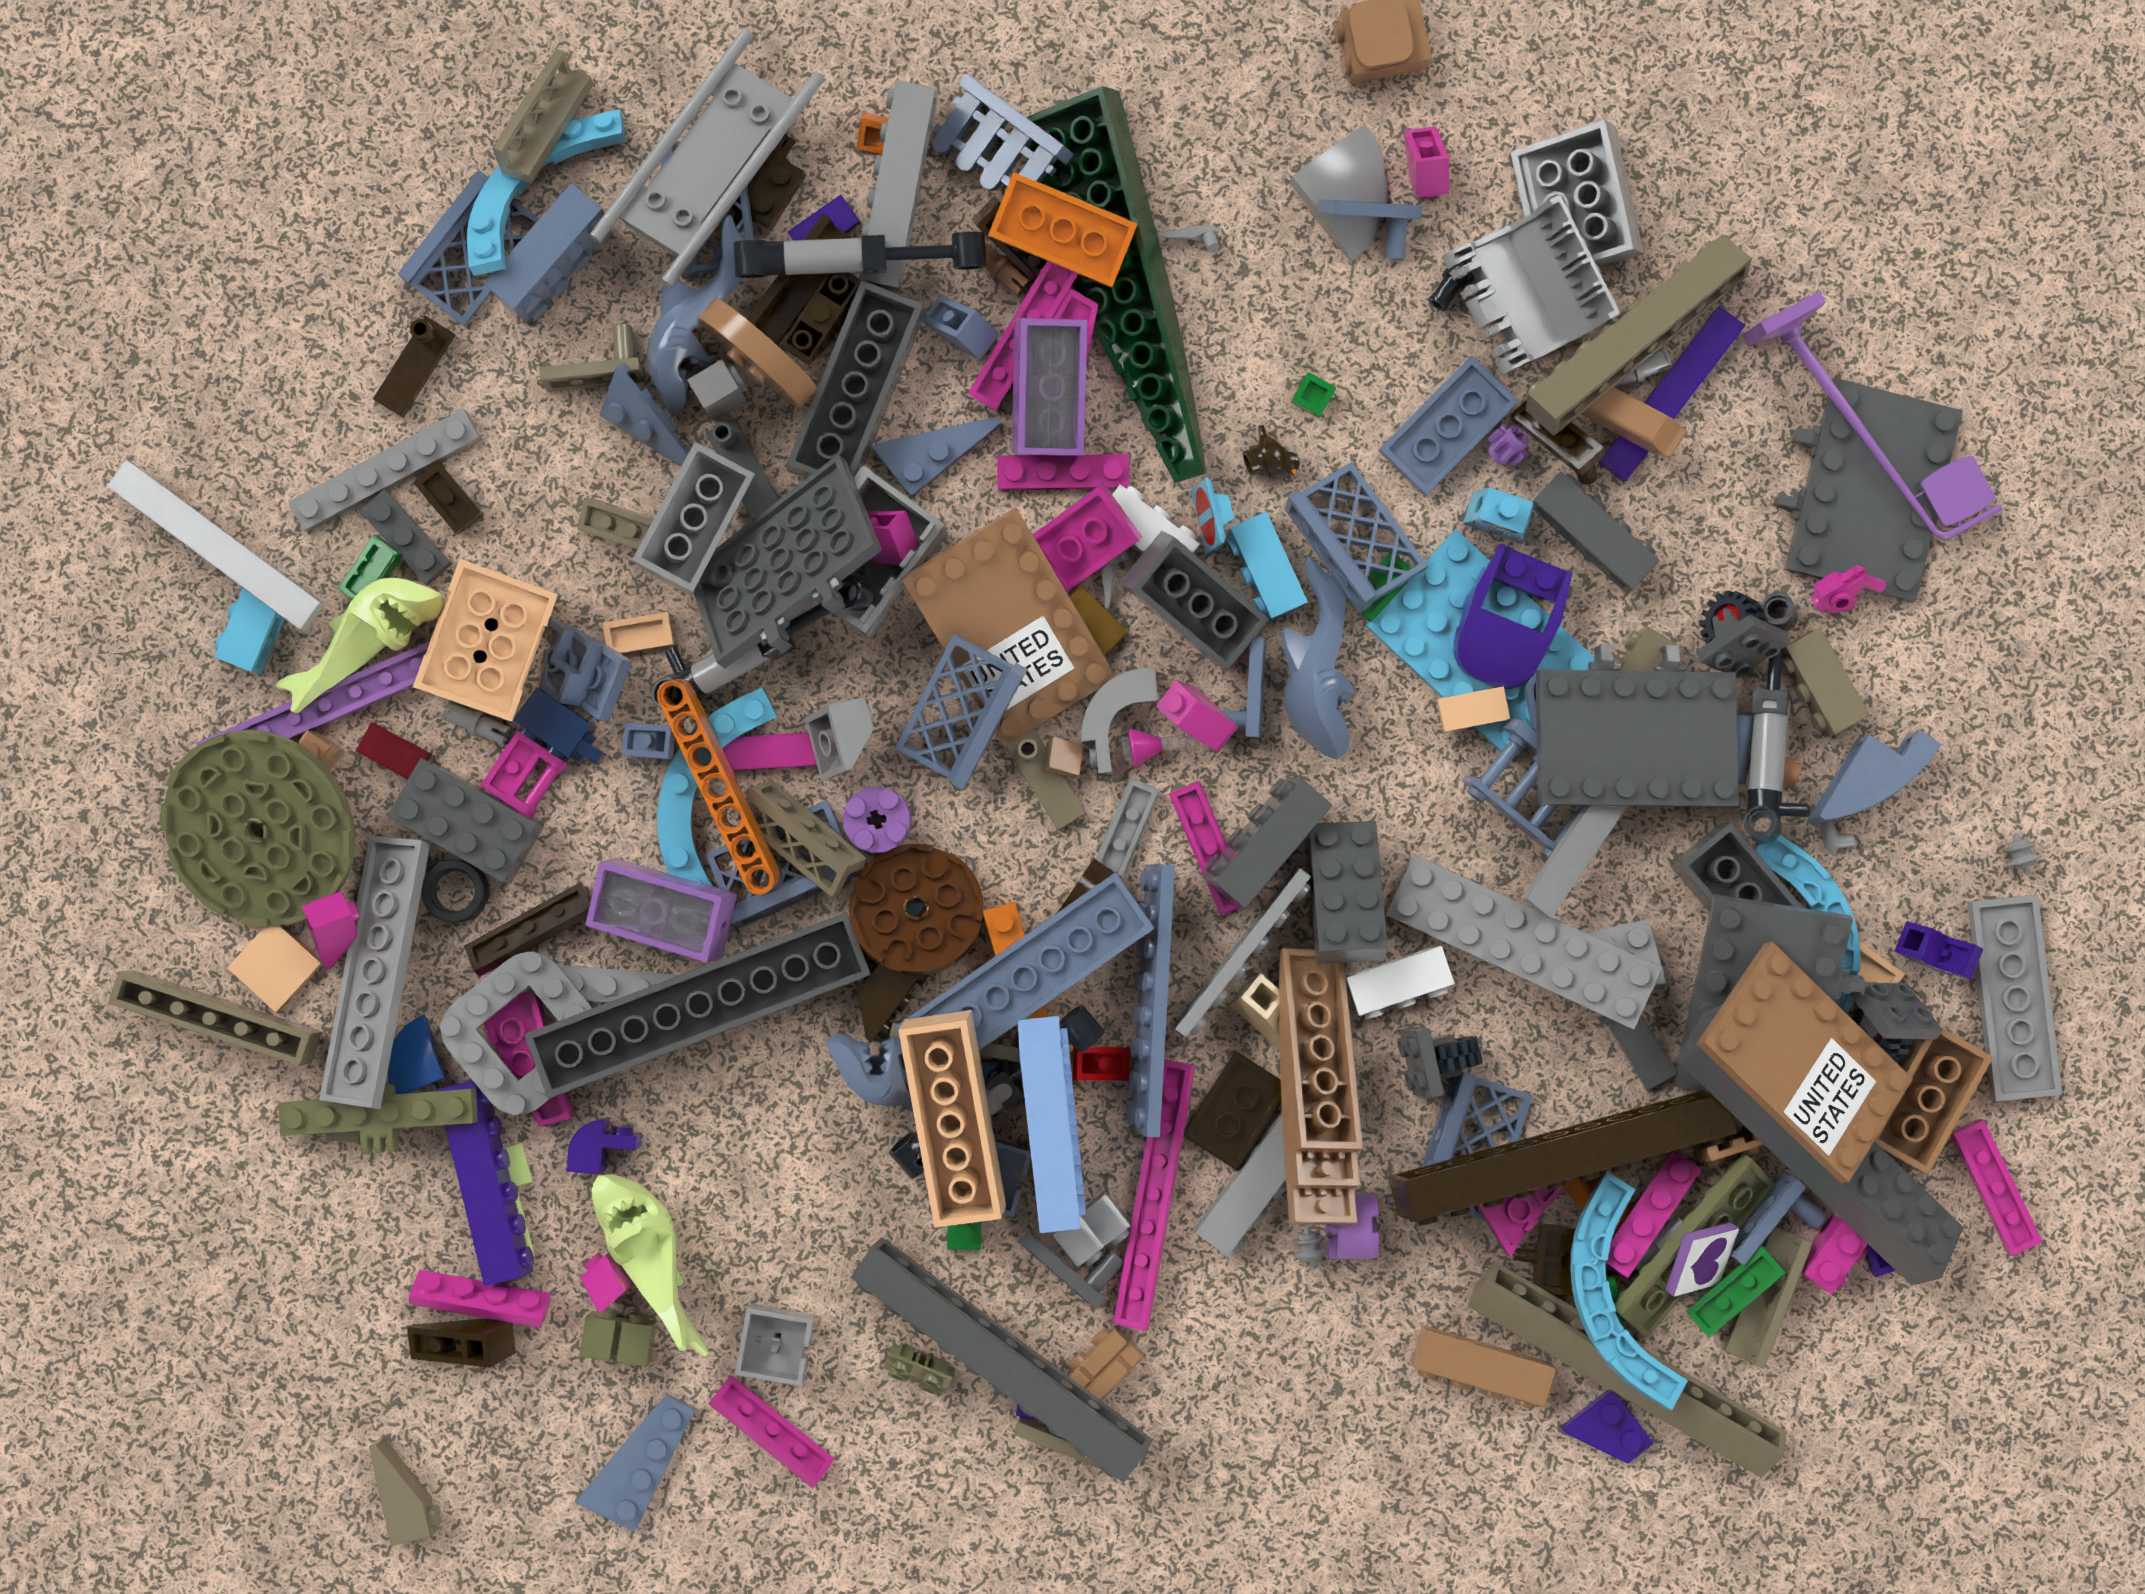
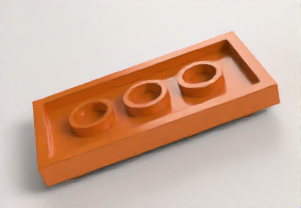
[988,172,1137,288]

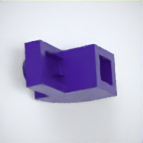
[1894,921,1983,980]
[566,1117,642,1174]

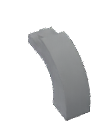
[1081,667,1158,775]

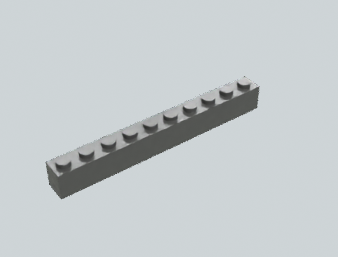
[850,1237,1153,1483]

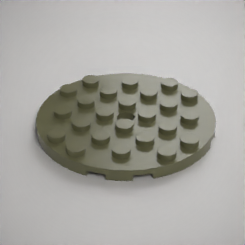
[160,730,356,928]

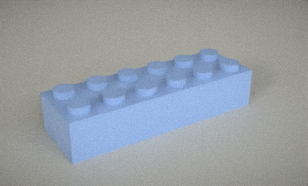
[1018,1016,1086,1233]

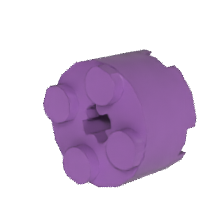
[843,787,912,854]
[1325,1192,1379,1260]

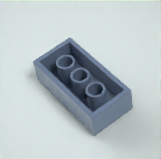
[483,182,614,324]

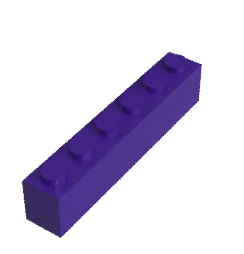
[436,1080,534,1286]

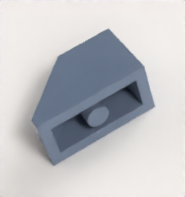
[923,295,1000,360]

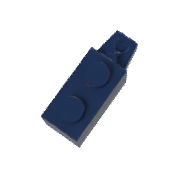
[514,687,607,765]

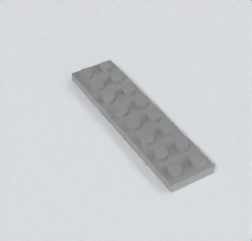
[319,836,430,1109]
[1386,855,1663,1030]

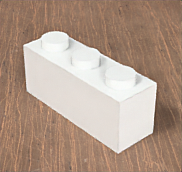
[1112,485,1200,555]
[1345,945,1455,1019]

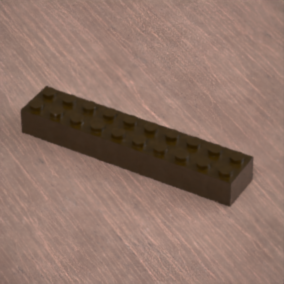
[1388,1091,1737,1226]

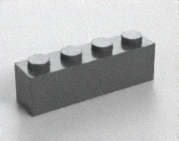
[1532,471,1660,594]

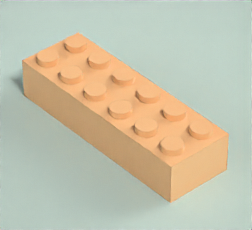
[899,1010,1006,1228]

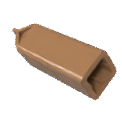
[1581,387,1687,459]

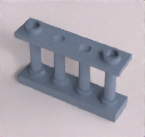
[1461,718,1584,859]

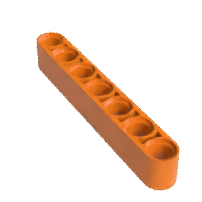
[657,679,780,895]

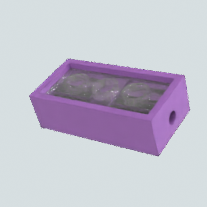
[1012,318,1087,456]
[585,859,737,963]

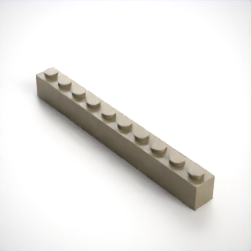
[1468,1261,1787,1477]

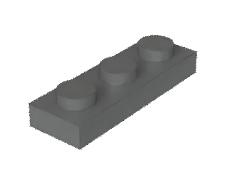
[360,489,452,585]

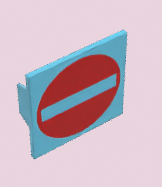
[1191,477,1234,555]

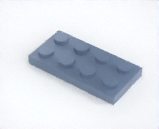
[1378,355,1519,497]

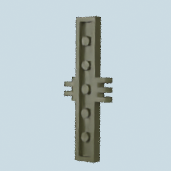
[278,1074,478,1154]

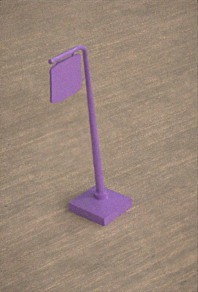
[1742,291,2003,539]

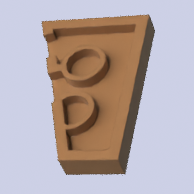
[1693,1133,1764,1167]

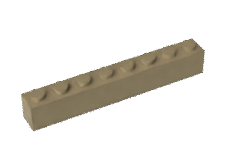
[1526,234,1752,436]

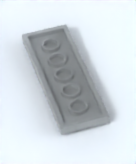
[1173,868,1311,1037]
[1967,895,2063,1102]

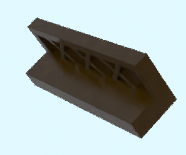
[747,213,851,346]

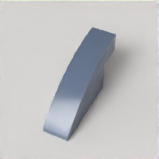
[1807,730,1942,825]

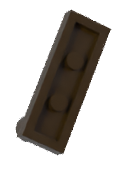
[373,316,456,418]
[1510,400,1605,485]

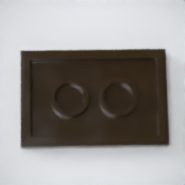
[1184,1050,1282,1171]

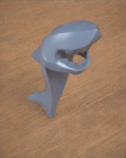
[646,214,744,414]
[1281,556,1355,760]
[826,1034,1020,1112]

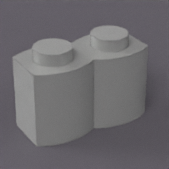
[1053,1191,1130,1267]

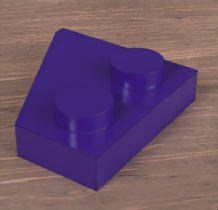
[1560,1389,1654,1464]

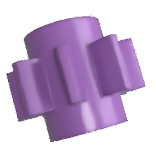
[1488,424,1530,467]

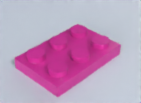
[1032,483,1143,592]

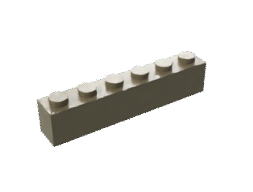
[108,970,322,1066]

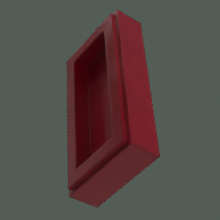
[355,722,432,779]

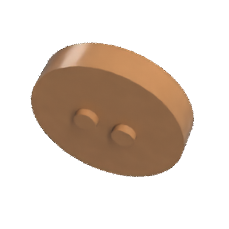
[697,297,818,409]

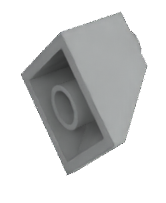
[804,697,873,782]

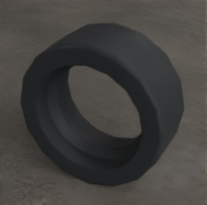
[421,860,489,922]

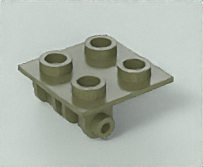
[883,1343,955,1395]

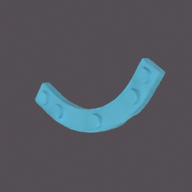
[467,109,626,276]
[657,687,778,887]
[1754,835,1860,1015]
[1570,1171,1688,1410]

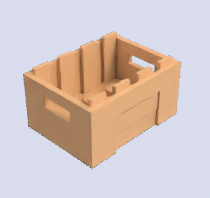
[413,559,558,722]

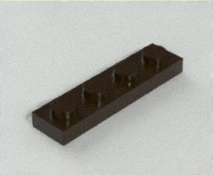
[464,882,591,977]

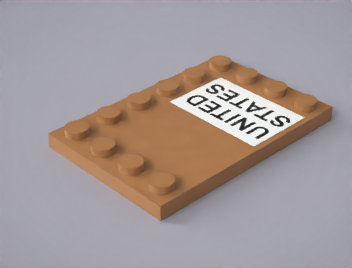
[901,507,1116,747]
[1697,941,1913,1183]

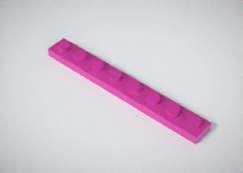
[1113,1059,1196,1331]

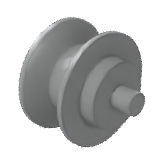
[2002,834,2041,874]
[1292,1226,1327,1267]

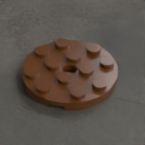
[849,844,984,976]

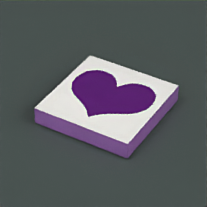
[1665,1222,1739,1297]

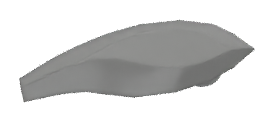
[1157,225,1220,253]
[1101,549,1129,609]
[1815,793,1855,856]

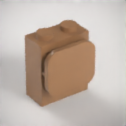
[1334,0,1432,84]

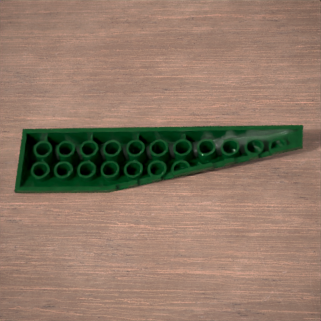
[1026,86,1207,483]

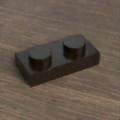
[413,462,483,535]

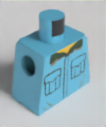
[1463,488,1534,544]

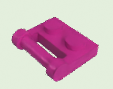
[480,730,569,818]

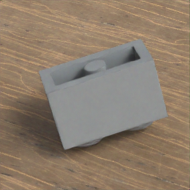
[687,360,748,421]

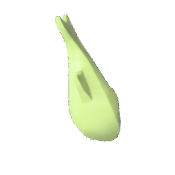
[275,578,443,714]
[592,1174,709,1357]

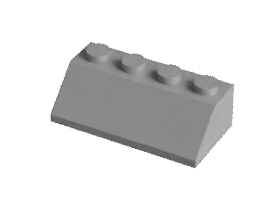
[632,442,755,596]

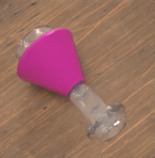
[1120,728,1196,768]

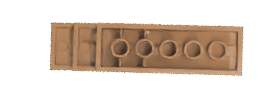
[1279,948,1363,1225]

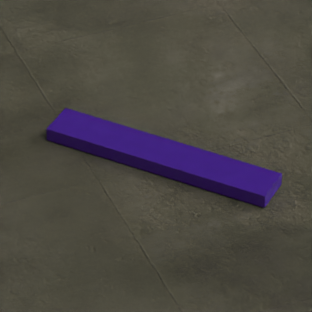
[1598,306,1746,483]

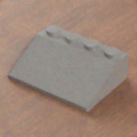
[1510,119,1644,267]

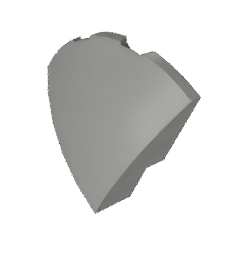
[1290,125,1388,263]

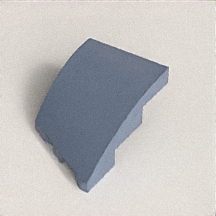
[541,618,632,722]

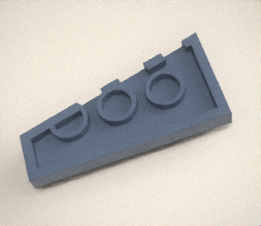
[575,1393,696,1532]

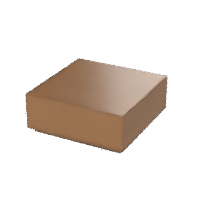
[1044,736,1083,779]

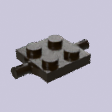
[732,134,806,230]
[1513,1222,1619,1297]

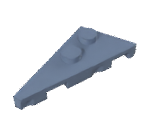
[600,362,692,467]
[871,417,1001,497]

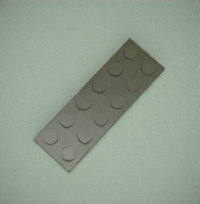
[1614,1153,1776,1339]

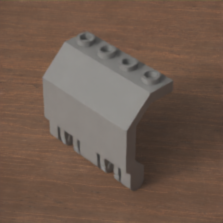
[1442,195,1621,376]

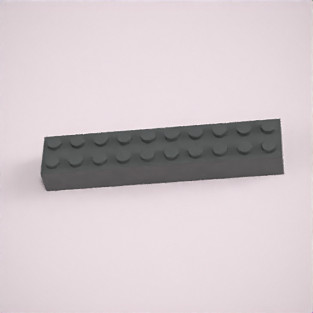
[524,912,871,1099]
[1676,1004,1964,1286]

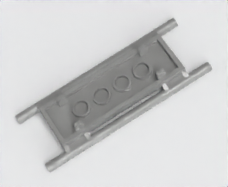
[589,28,824,288]

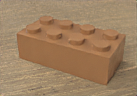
[1875,1027,1993,1175]

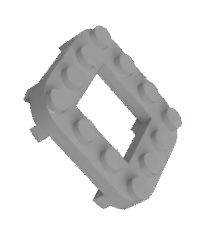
[440,952,592,1115]

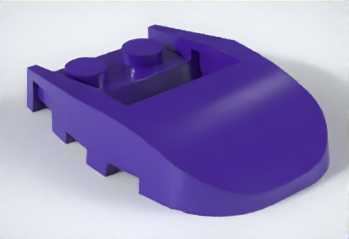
[1453,543,1573,689]

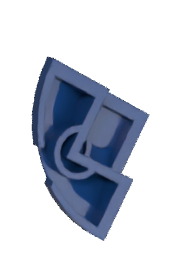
[387,1014,447,1094]

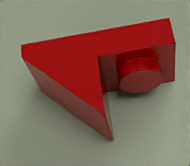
[1072,1046,1130,1081]

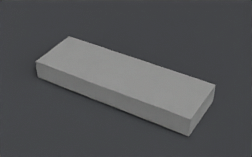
[1096,777,1160,880]

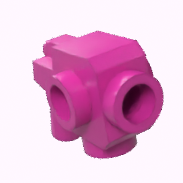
[1811,565,1886,614]

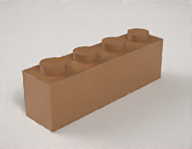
[1411,1324,1556,1409]

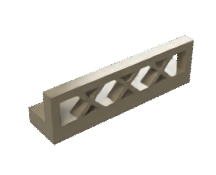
[492,49,594,184]
[737,780,867,898]
[1722,1227,1813,1369]

